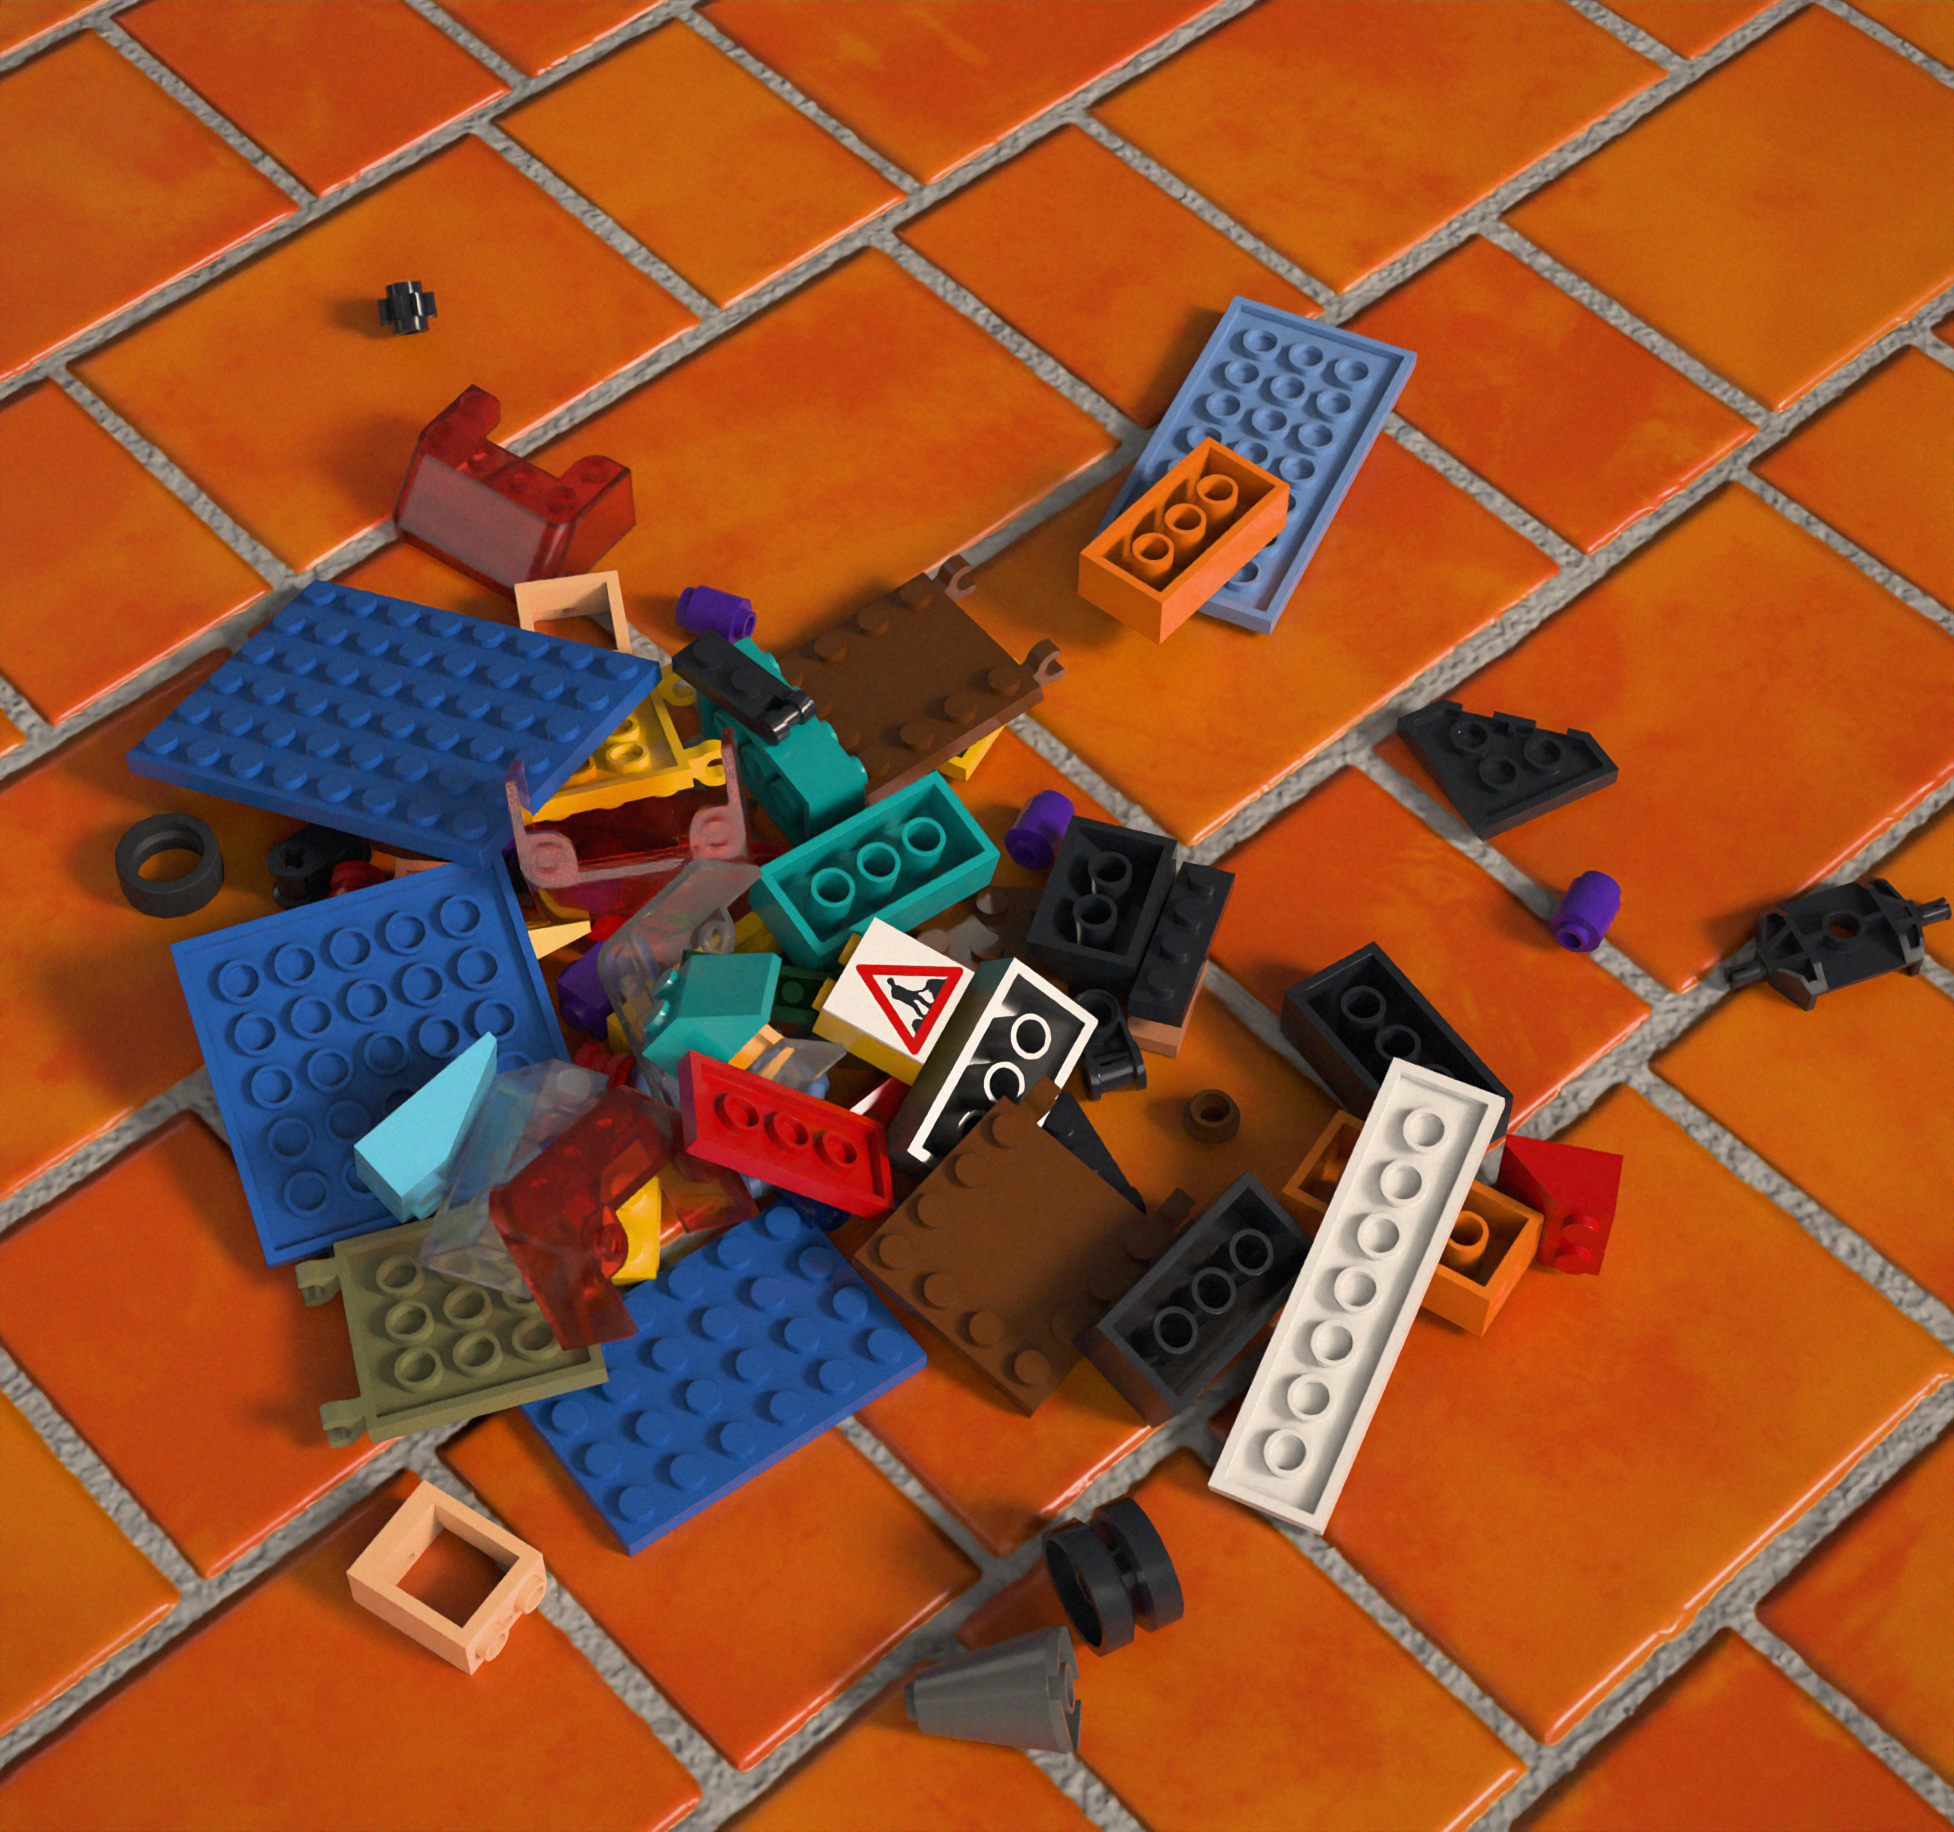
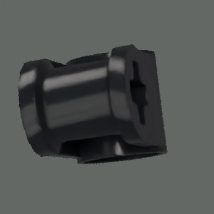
[267,822,373,911]
[1073,989,1147,1102]

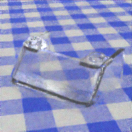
[597,857,847,1134]

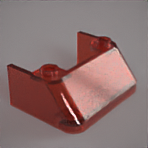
[504,727,757,924]
[488,1085,760,1351]

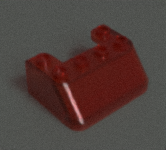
[391,384,636,604]

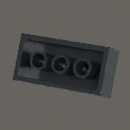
[1279,941,1514,1144]
[1071,1170,1314,1429]

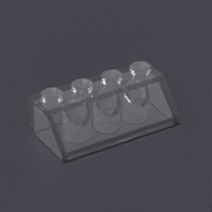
[417,1059,609,1299]

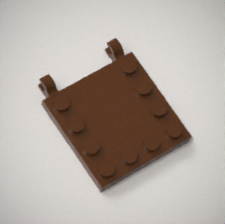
[777,554,1065,807]
[851,1075,1196,1418]

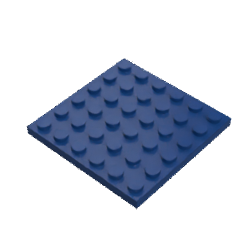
[169,851,602,1270]

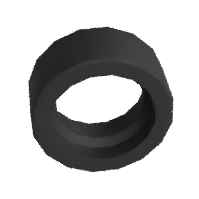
[115,812,224,919]

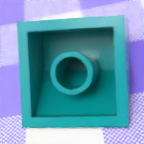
[641,952,782,1080]

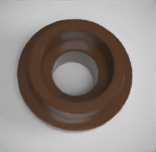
[1183,1089,1240,1144]

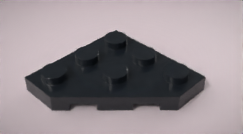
[1396,699,1619,842]

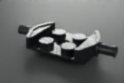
[1724,876,1952,1011]

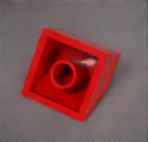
[1495,1133,1624,1276]

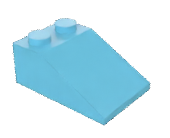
[354,1031,497,1225]

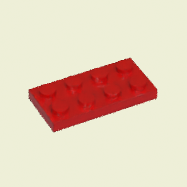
[677,1049,896,1224]

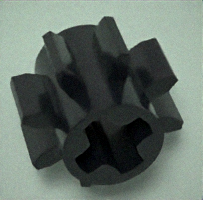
[377,281,438,336]

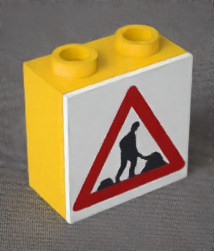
[812,917,975,1086]

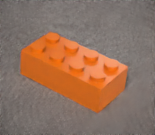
[1078,436,1290,645]
[1280,1109,1545,1338]

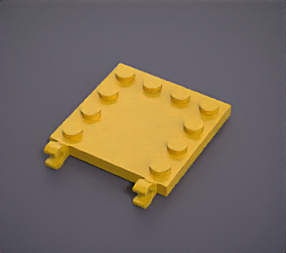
[527,663,729,824]

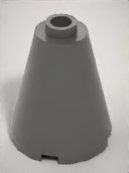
[904,1625,1082,1754]

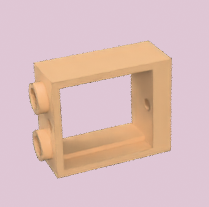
[514,570,632,655]
[346,1480,547,1676]

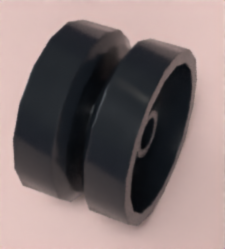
[1041,1494,1184,1657]

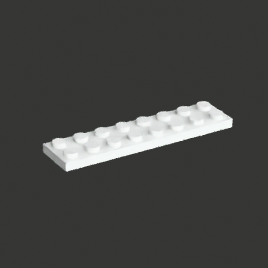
[1208,1057,1505,1536]

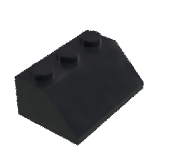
[1026,815,1178,1006]

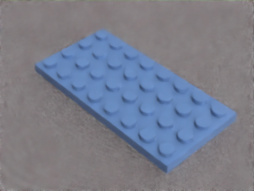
[1088,295,1417,636]

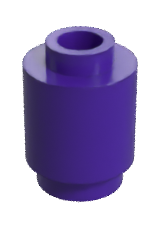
[675,585,756,644]
[1004,790,1075,869]
[1549,871,1621,952]

